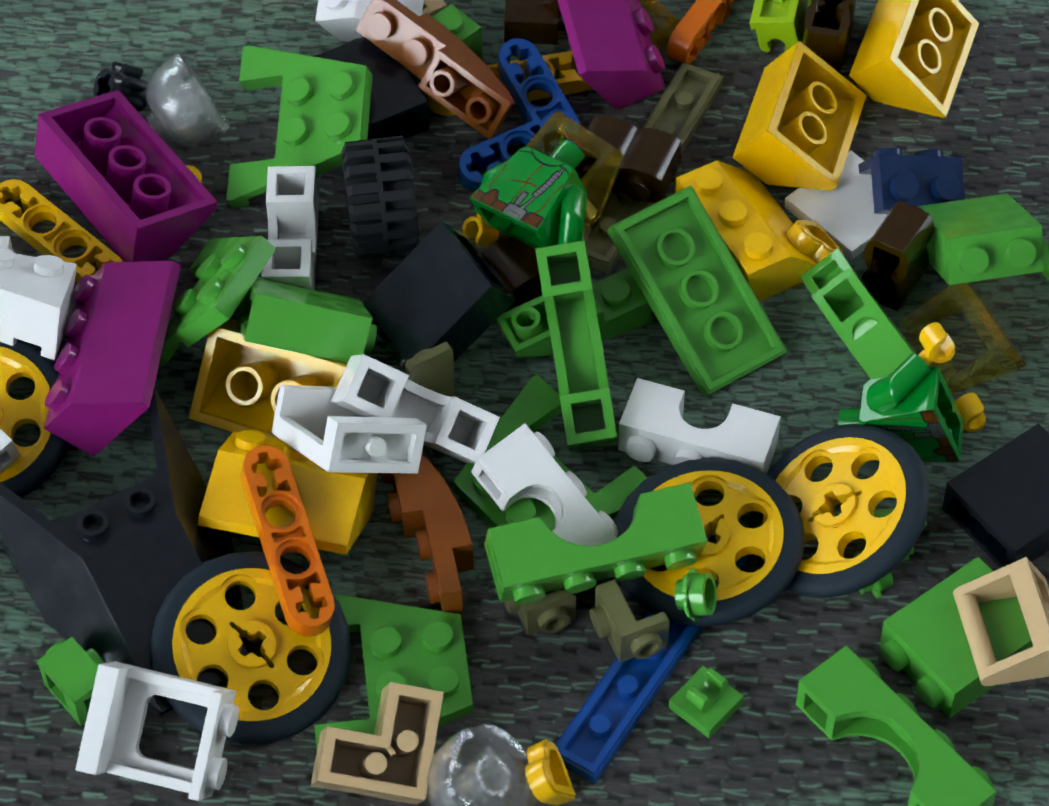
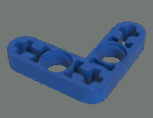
[458,38,582,191]

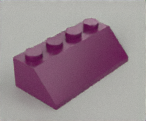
[558,0,665,109]
[34,90,218,262]
[44,261,181,457]

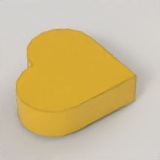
[786,220,844,263]
[525,739,576,806]

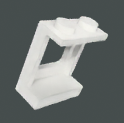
[272,385,427,473]
[75,661,239,801]

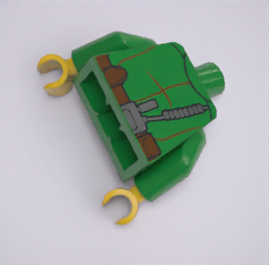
[462,139,587,249]
[838,322,986,463]

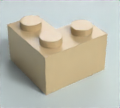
[311,682,444,804]

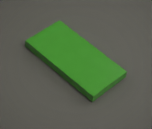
[607,186,788,397]

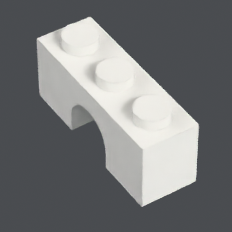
[261,166,319,290]
[331,354,500,463]
[618,378,781,474]
[471,423,619,546]

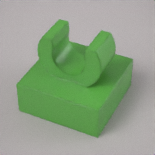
[669,666,744,739]

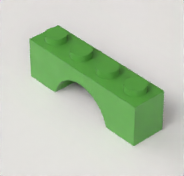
[535,240,618,451]
[484,483,708,605]
[796,646,997,806]

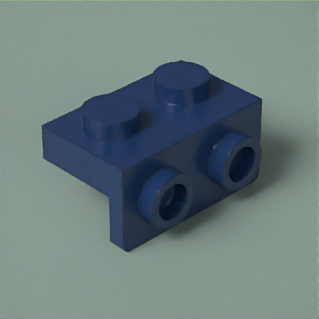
[858,148,965,214]

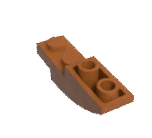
[356,0,515,139]
[381,454,474,616]

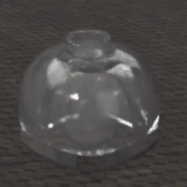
[145,53,232,146]
[427,724,535,806]

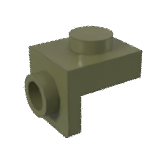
[590,579,670,662]
[503,589,576,635]

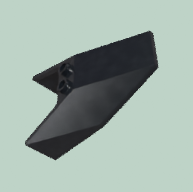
[0,386,252,715]

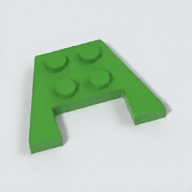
[226,46,373,208]
[158,236,276,368]
[453,374,647,531]
[303,594,473,750]

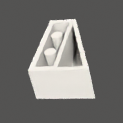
[0,247,77,360]

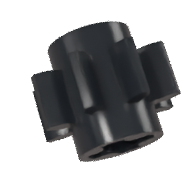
[93,61,150,112]

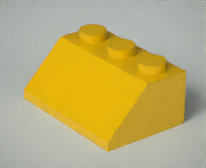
[849,0,979,118]
[732,41,867,191]
[675,160,817,302]
[188,319,348,440]
[198,430,377,555]

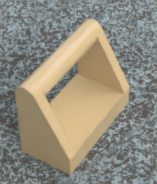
[953,557,1049,686]

